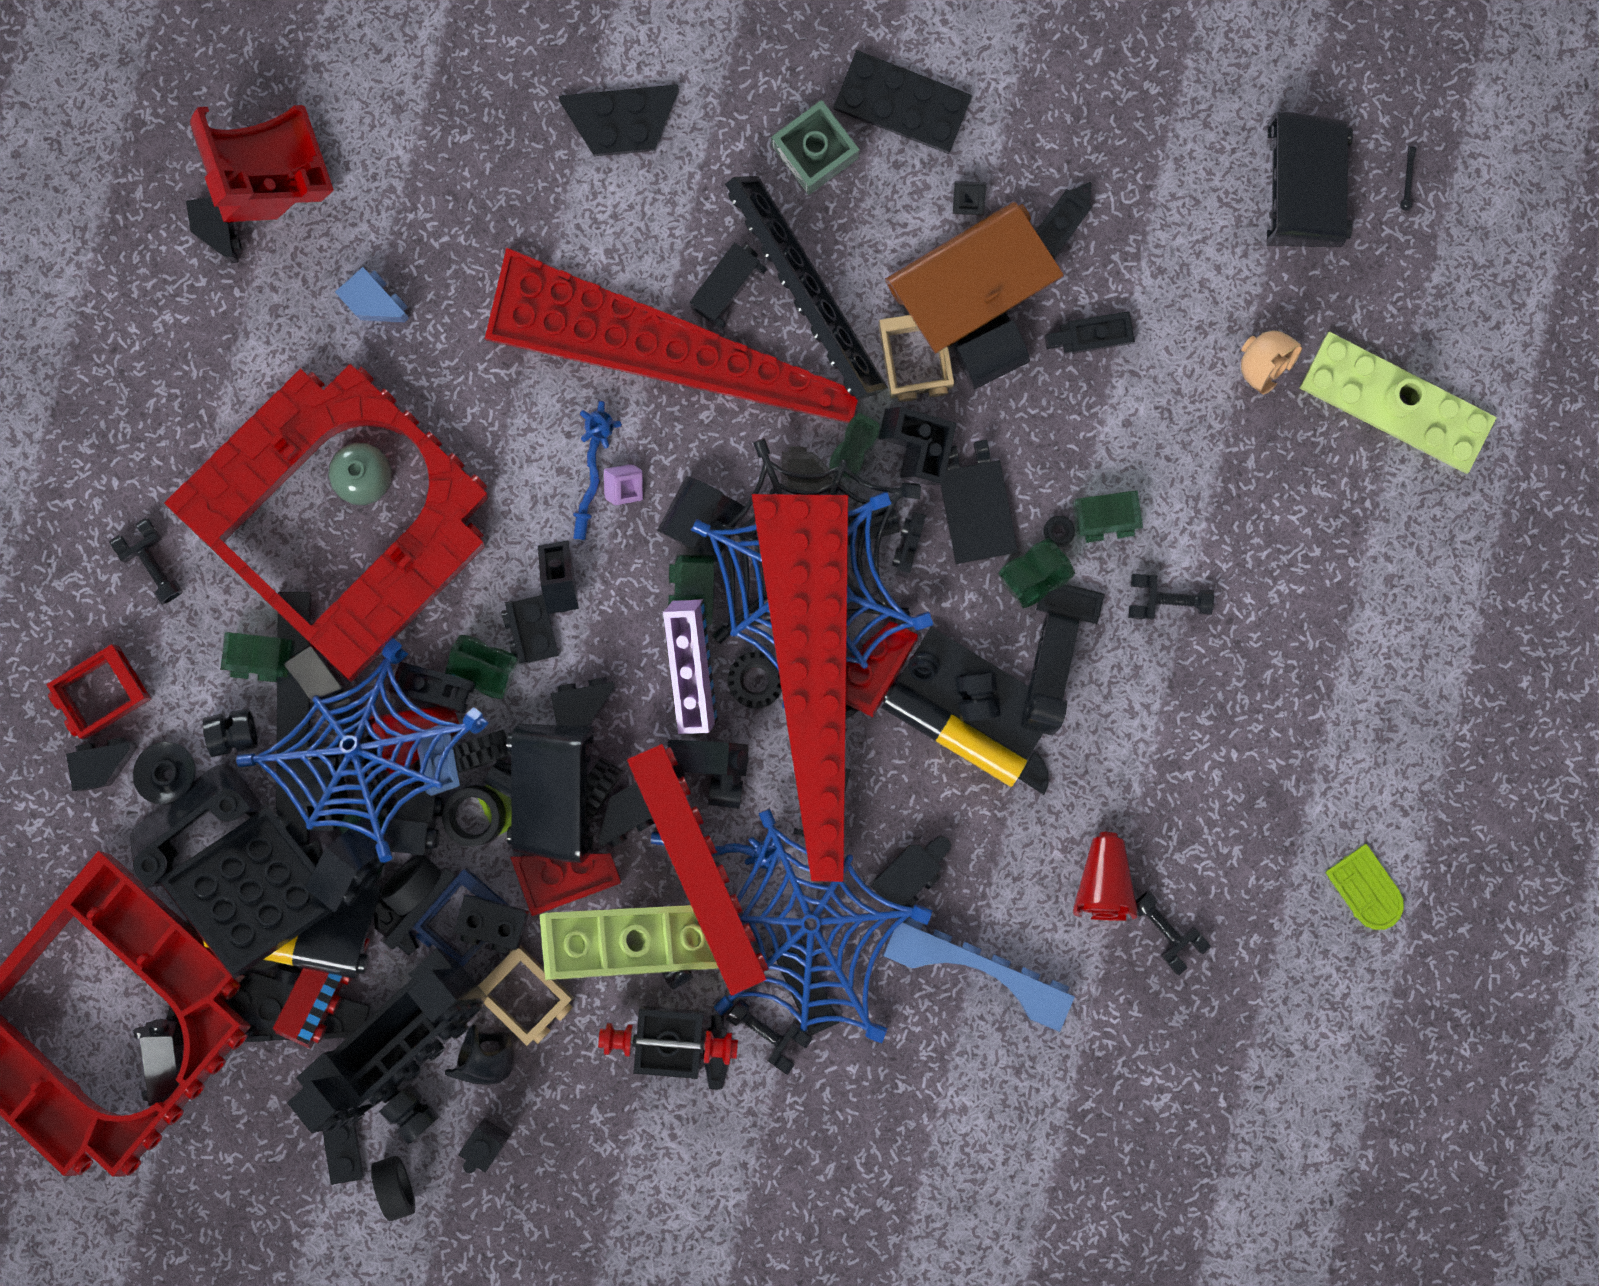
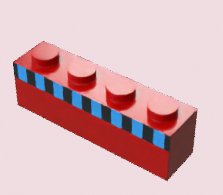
[273,934,370,1049]

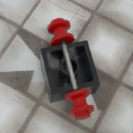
[598,1006,738,1079]

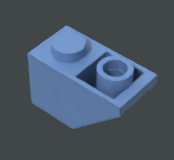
[335,267,409,322]

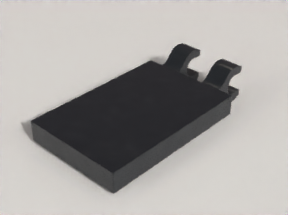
[940,439,1018,565]

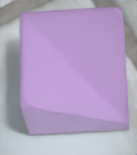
[604,465,643,506]

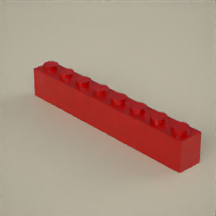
[626,744,769,996]

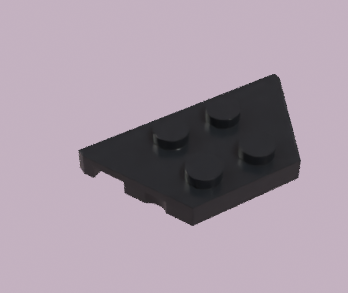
[559,84,679,157]

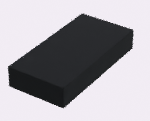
[1036,579,1105,625]

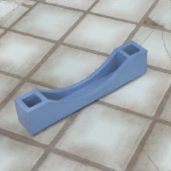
[882,917,1075,1032]

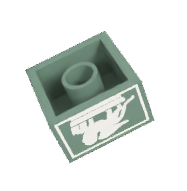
[771,100,860,195]

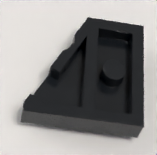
[891,512,926,578]

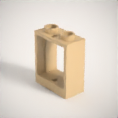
[878,315,954,402]
[478,945,574,1046]

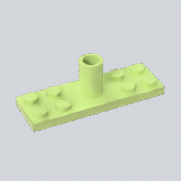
[1299,332,1497,474]
[540,905,719,980]

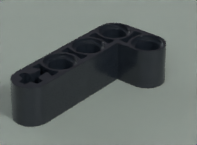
[1021,611,1079,736]

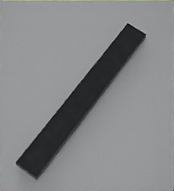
[276,591,311,845]

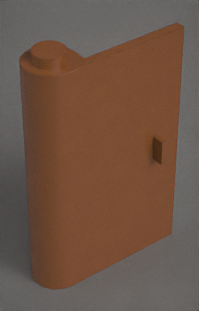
[885,201,1064,354]

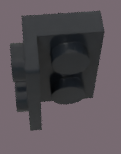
[501,595,559,665]

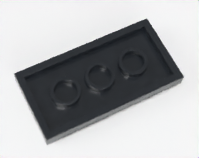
[833,50,972,154]

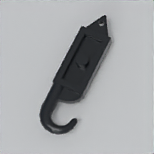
[1036,182,1092,259]

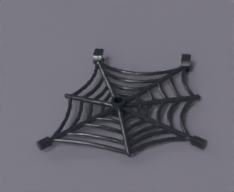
[712,438,921,644]

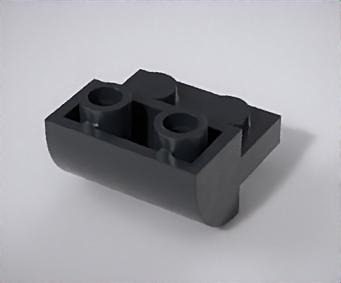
[951,312,1030,390]
[657,475,745,562]

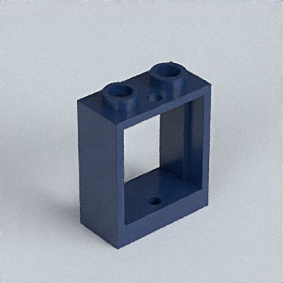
[413,868,510,968]

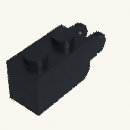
[869,835,952,911]

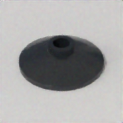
[133,742,196,805]

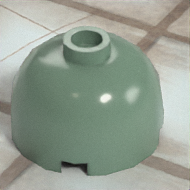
[328,442,392,506]

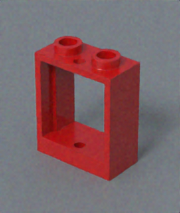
[46,644,152,739]

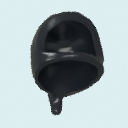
[445,1024,514,1085]

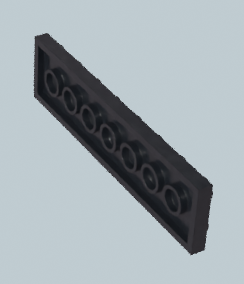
[725,176,888,400]

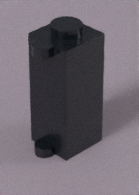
[689,242,768,329]
[668,739,749,785]
[133,1019,183,1106]
[458,1118,511,1173]

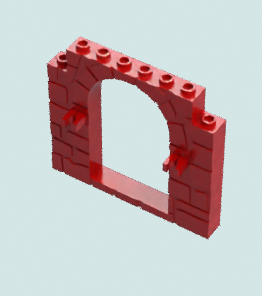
[164,364,488,682]
[0,851,251,1177]

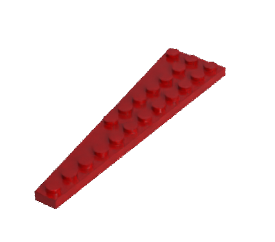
[485,248,858,424]
[751,494,848,882]

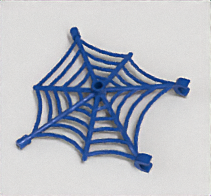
[691,491,934,708]
[236,638,489,862]
[714,809,933,1044]

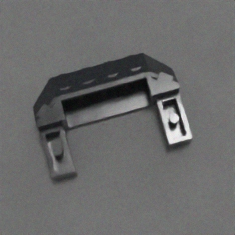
[287,948,487,1133]

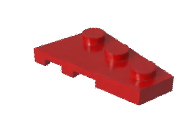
[846,621,918,717]
[510,853,622,916]

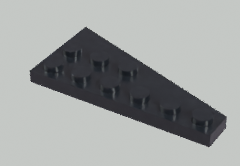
[166,970,371,1045]

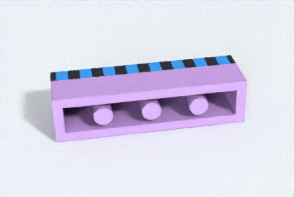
[663,599,718,734]

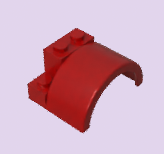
[190,105,334,222]

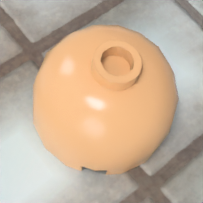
[1241,330,1302,395]

